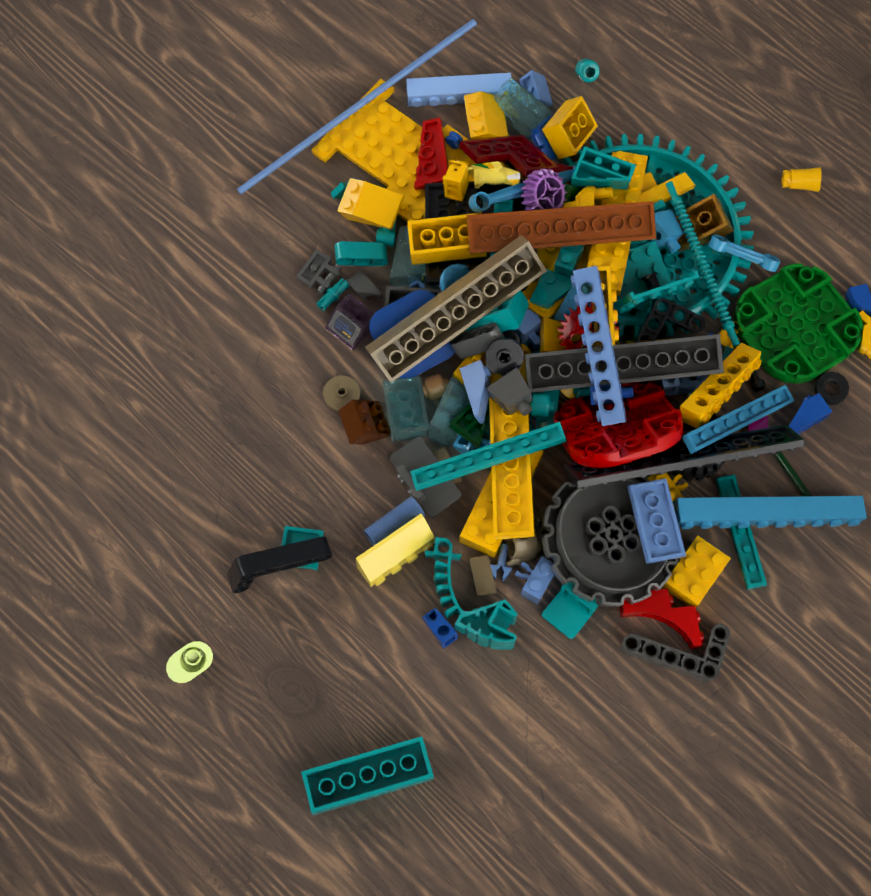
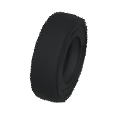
[814,372,849,405]

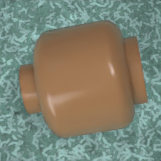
[421,373,450,401]

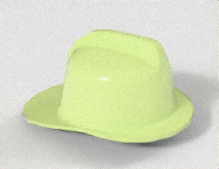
[166,641,213,683]

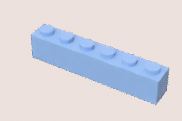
[406,73,513,107]

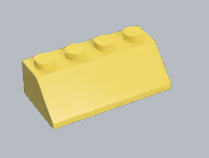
[356,514,435,587]

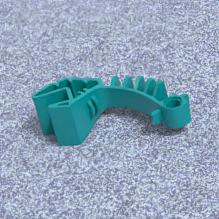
[424,537,517,650]

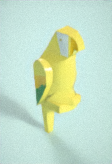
[468,161,521,188]

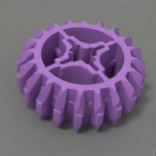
[521,168,568,211]

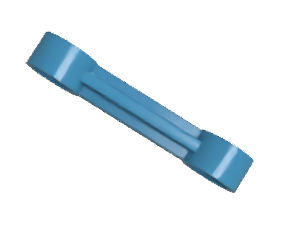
[708,234,781,272]

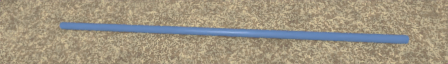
[237,19,477,195]

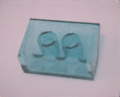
[429,377,470,448]

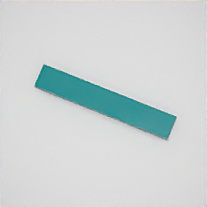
[715,474,767,590]

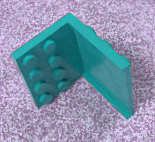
[613,241,700,314]

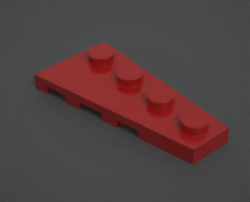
[414,117,448,190]

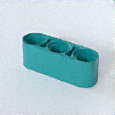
[334,241,388,266]

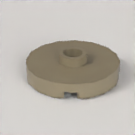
[323,375,361,412]

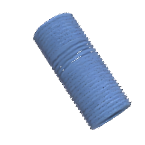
[364,497,425,546]

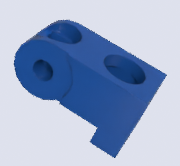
[422,608,458,649]

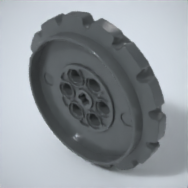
[542,477,680,607]

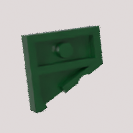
[449,404,488,448]

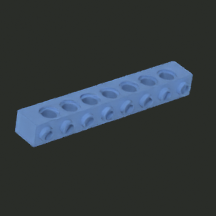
[571,266,627,426]

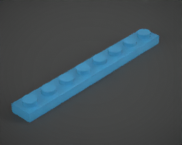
[682,385,795,454]

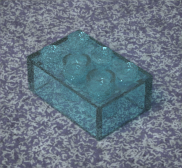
[382,376,429,442]

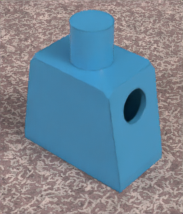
[651,209,683,253]

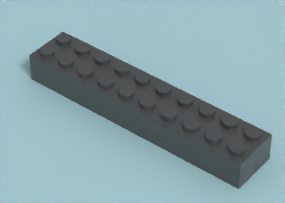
[525,334,724,393]

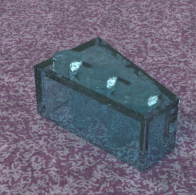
[494,78,552,141]
[390,226,426,287]

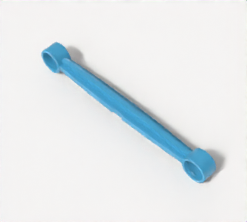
[469,164,577,213]

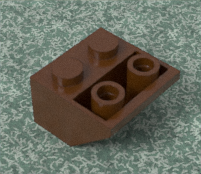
[338,400,391,445]

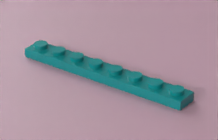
[410,422,567,491]

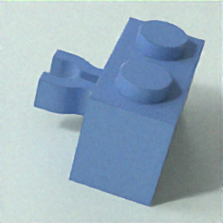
[512,309,541,351]
[515,557,555,605]

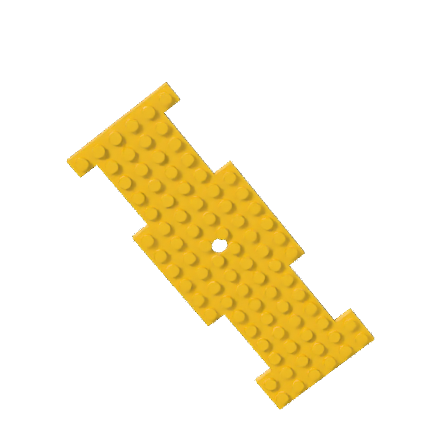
[311,79,592,319]

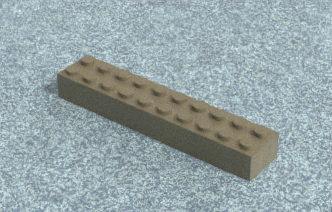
[365,235,547,383]

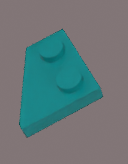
[530,268,572,309]

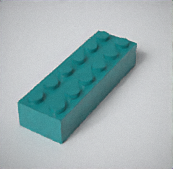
[301,736,434,815]

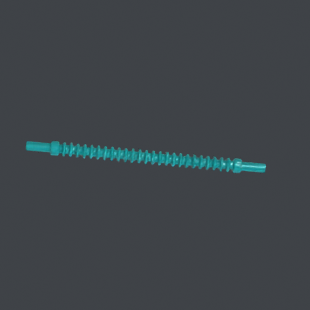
[666,181,740,347]

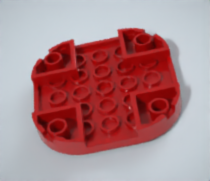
[554,382,684,468]

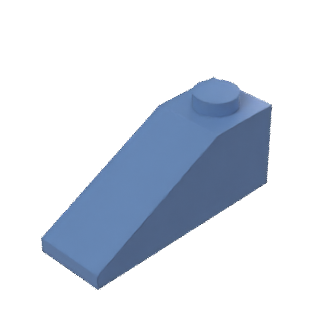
[460,360,492,424]

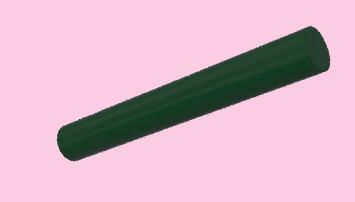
[775,452,812,496]

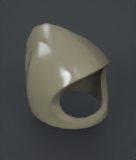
[506,530,542,566]

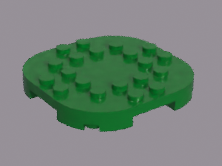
[733,263,863,384]

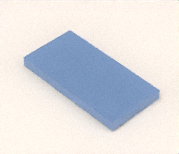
[627,478,686,564]

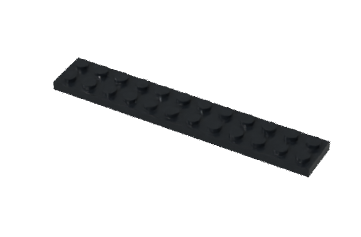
[565,424,804,488]

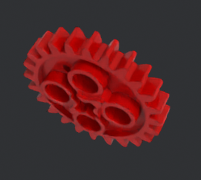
[557,302,620,350]

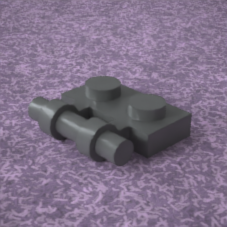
[296,249,342,295]

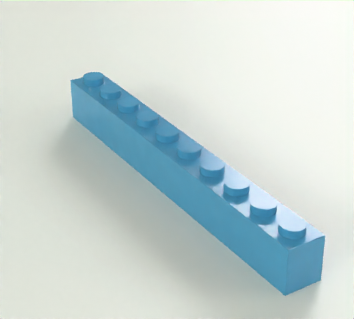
[673,496,867,529]

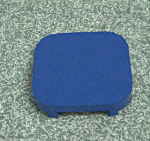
[369,290,455,379]

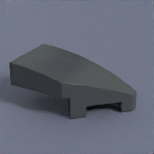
[346,271,383,300]

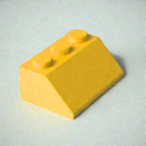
[464,91,509,140]

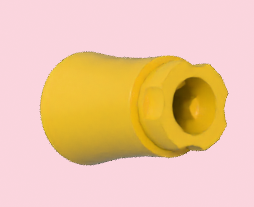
[781,167,821,192]

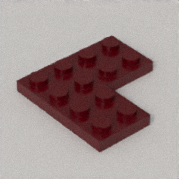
[460,135,558,177]

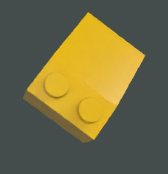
[337,178,405,230]

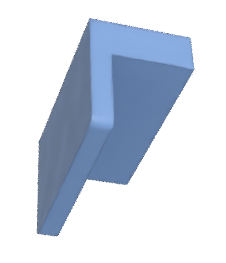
[519,70,553,110]

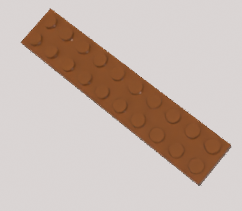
[466,201,656,254]

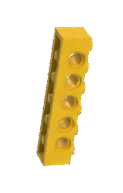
[680,343,762,429]

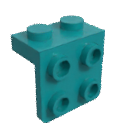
[542,583,598,639]

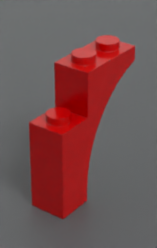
[620,589,704,650]

